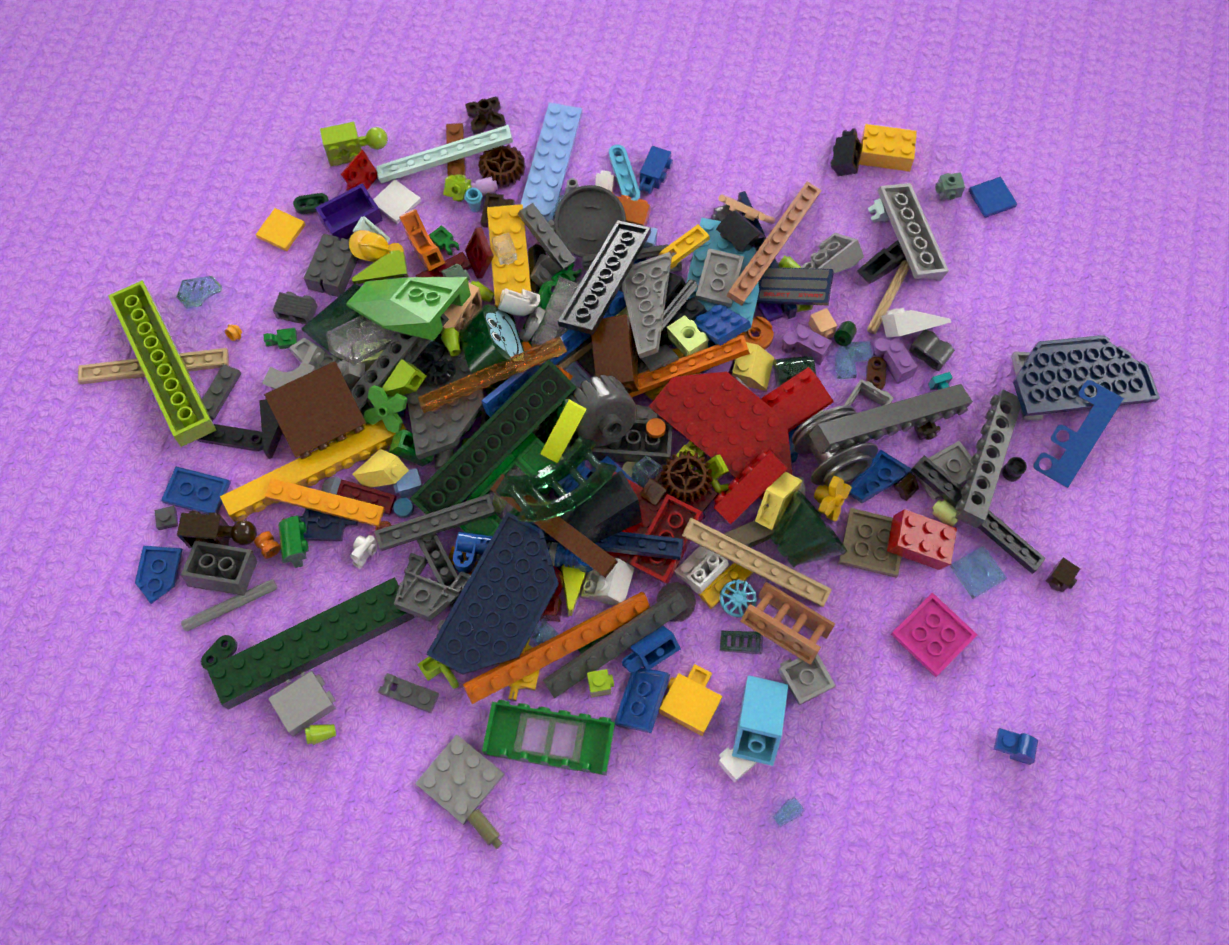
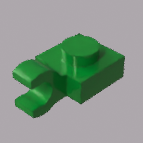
[263,328,297,349]

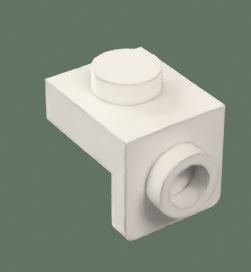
[595,171,615,192]

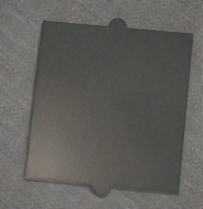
[639,344,679,372]

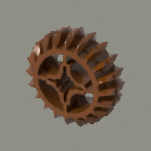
[478,144,525,188]
[660,451,713,503]

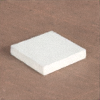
[373,180,421,224]

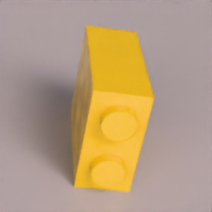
[659,673,722,737]

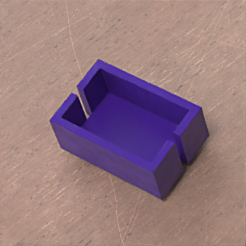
[315,184,383,241]

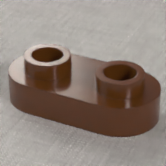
[866,356,886,391]

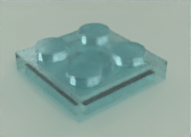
[950,546,1007,599]

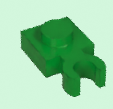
[429,225,460,256]
[551,263,582,292]

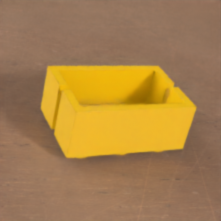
[859,124,917,172]

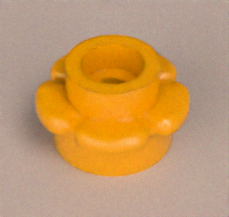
[225,324,242,341]

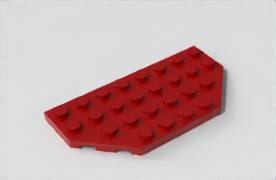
[649,371,792,500]

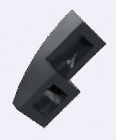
[412,341,446,375]

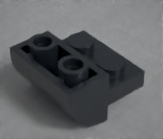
[716,210,765,252]

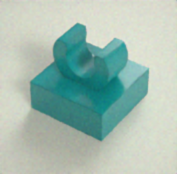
[928,372,953,390]

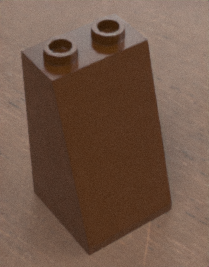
[591,314,639,393]

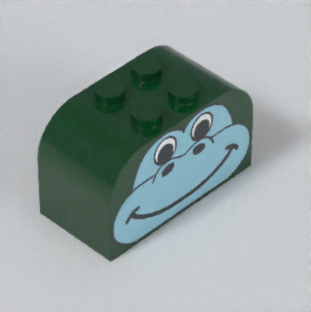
[459,304,528,388]

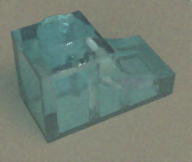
[176,276,222,309]

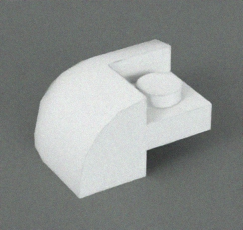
[498,288,540,316]

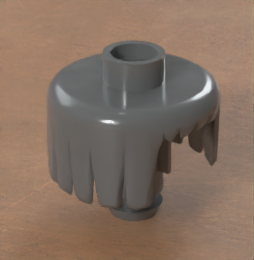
[567,375,637,446]

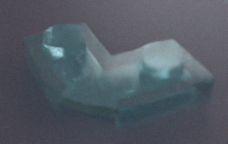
[835,341,873,379]

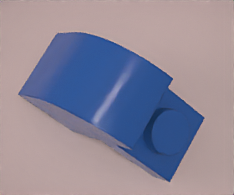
[994,728,1038,765]

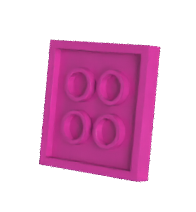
[891,593,977,677]

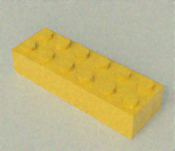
[487,204,531,308]

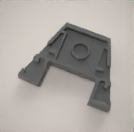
[394,553,471,622]

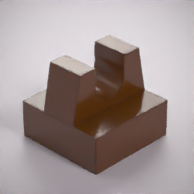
[640,478,668,506]

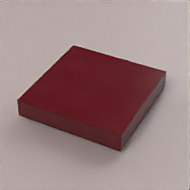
[465,227,494,279]

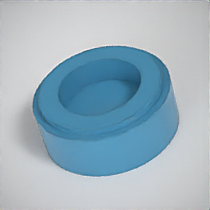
[393,498,414,518]

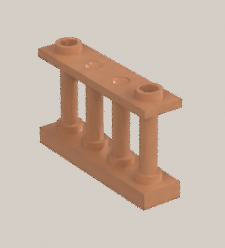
[740,582,835,665]

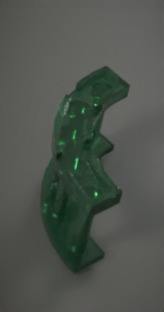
[495,437,617,522]

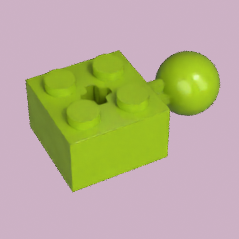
[320,122,388,166]

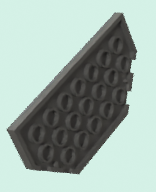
[406,334,485,460]

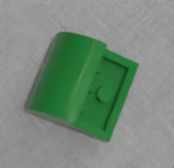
[278,515,309,568]

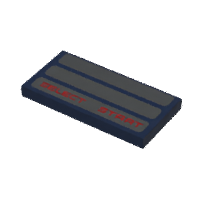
[757,267,834,306]

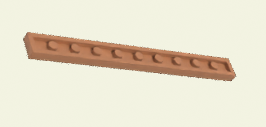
[726,181,822,306]

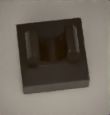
[894,473,919,501]

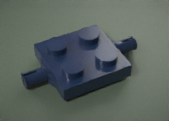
[291,509,358,541]

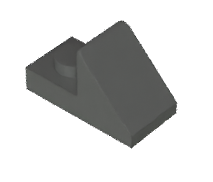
[530,254,561,288]

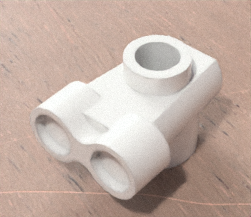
[350,535,378,569]

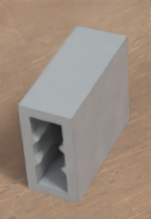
[268,671,336,736]

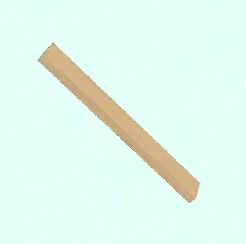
[78,348,229,384]
[682,518,832,607]

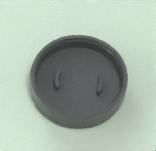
[554,185,626,258]

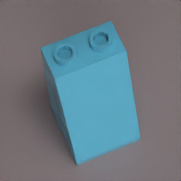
[732,675,788,766]

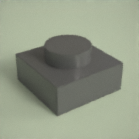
[154,506,178,530]

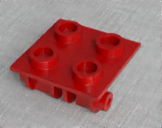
[341,150,378,191]

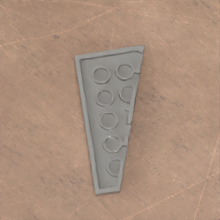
[622,252,672,359]

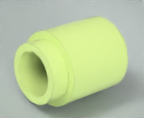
[932,500,959,527]

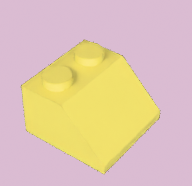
[732,342,774,391]

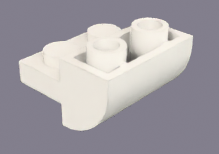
[675,546,729,594]

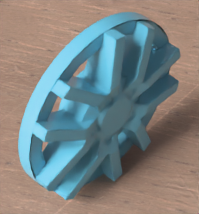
[720,580,757,617]

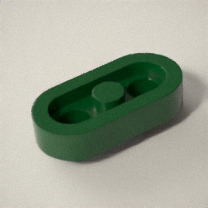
[293,193,329,214]
[201,635,238,670]

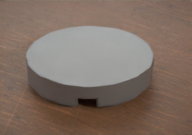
[519,307,545,342]

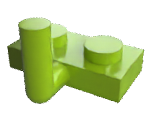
[694,455,730,493]
[417,656,459,689]

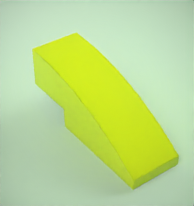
[540,400,586,463]

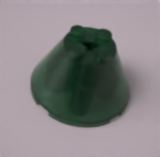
[770,490,848,567]

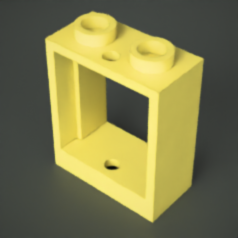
[755,472,803,530]

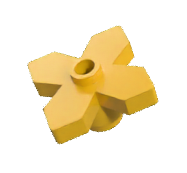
[814,475,852,522]

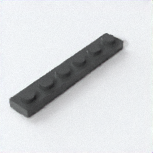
[374,494,495,551]

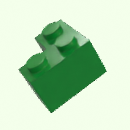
[389,429,434,467]

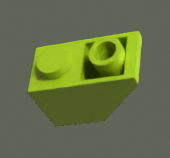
[382,359,426,396]

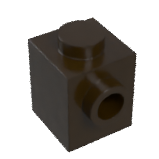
[1045,557,1080,592]

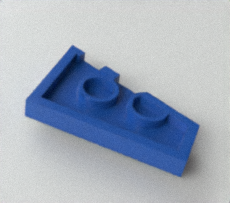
[849,450,912,503]

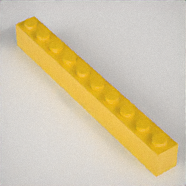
[220,413,406,522]

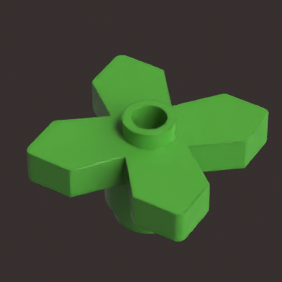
[364,385,408,433]

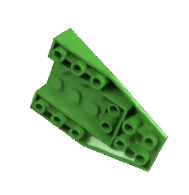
[346,277,471,341]

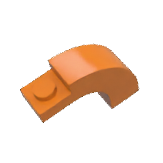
[399,209,445,271]

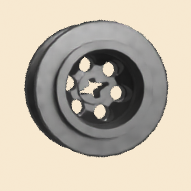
[792,405,878,486]

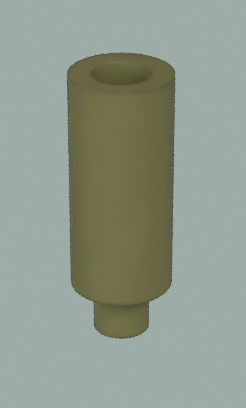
[467,809,503,849]

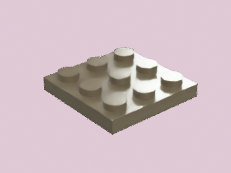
[838,508,901,578]

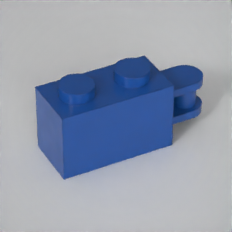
[639,146,673,195]
[622,625,681,673]

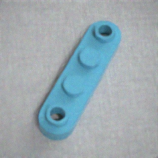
[609,145,640,201]

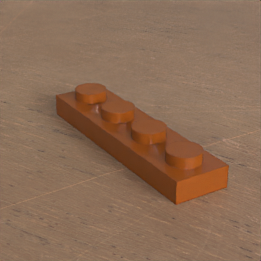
[446,123,466,176]

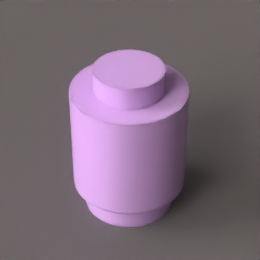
[472,177,498,197]

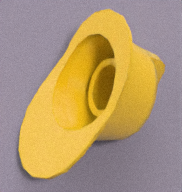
[349,230,391,262]

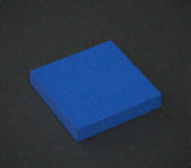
[968,176,1017,218]

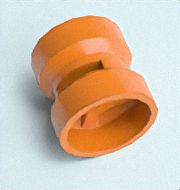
[254,531,281,559]

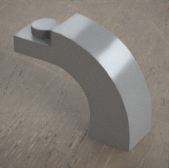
[262,344,325,389]

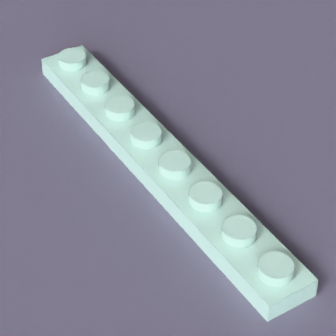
[376,125,513,183]

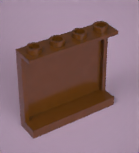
[264,361,367,459]

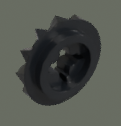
[426,358,456,385]

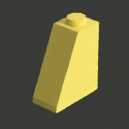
[352,448,409,488]

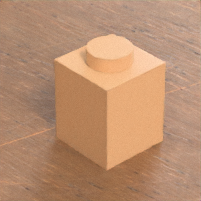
[808,308,837,339]

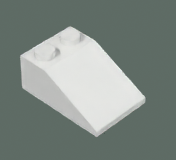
[881,308,951,337]

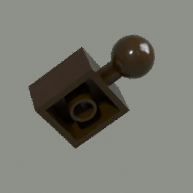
[177,511,257,548]

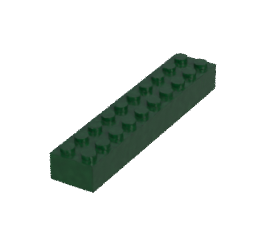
[410,359,577,514]
[206,577,415,710]

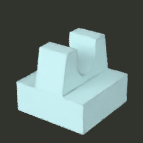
[868,198,890,223]

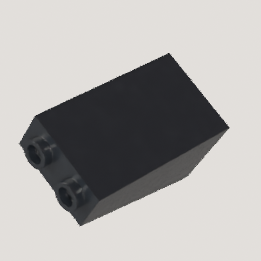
[558,470,642,543]

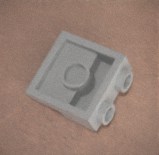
[778,654,836,705]

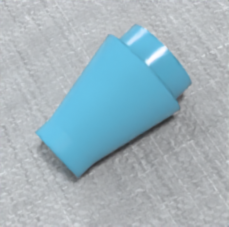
[465,188,482,212]

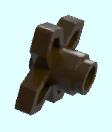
[465,96,506,134]

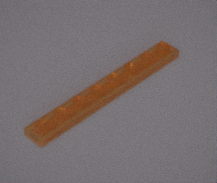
[418,336,567,413]

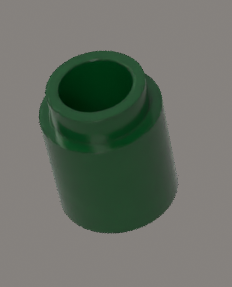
[834,321,857,346]

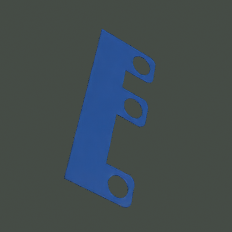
[1034,380,1124,488]

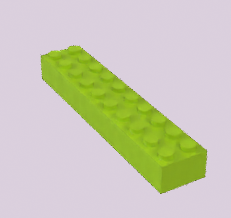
[108,280,216,447]

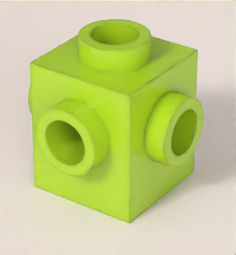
[443,174,472,201]

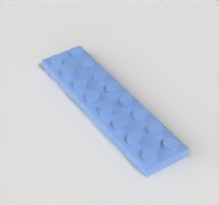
[521,103,582,222]

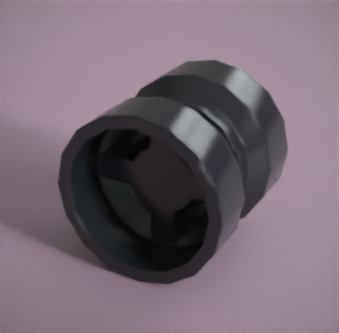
[1002,457,1027,482]

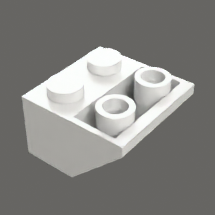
[581,558,634,605]

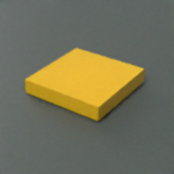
[256,208,306,252]

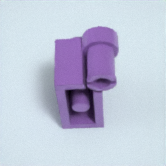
[782,324,832,365]
[873,337,918,384]

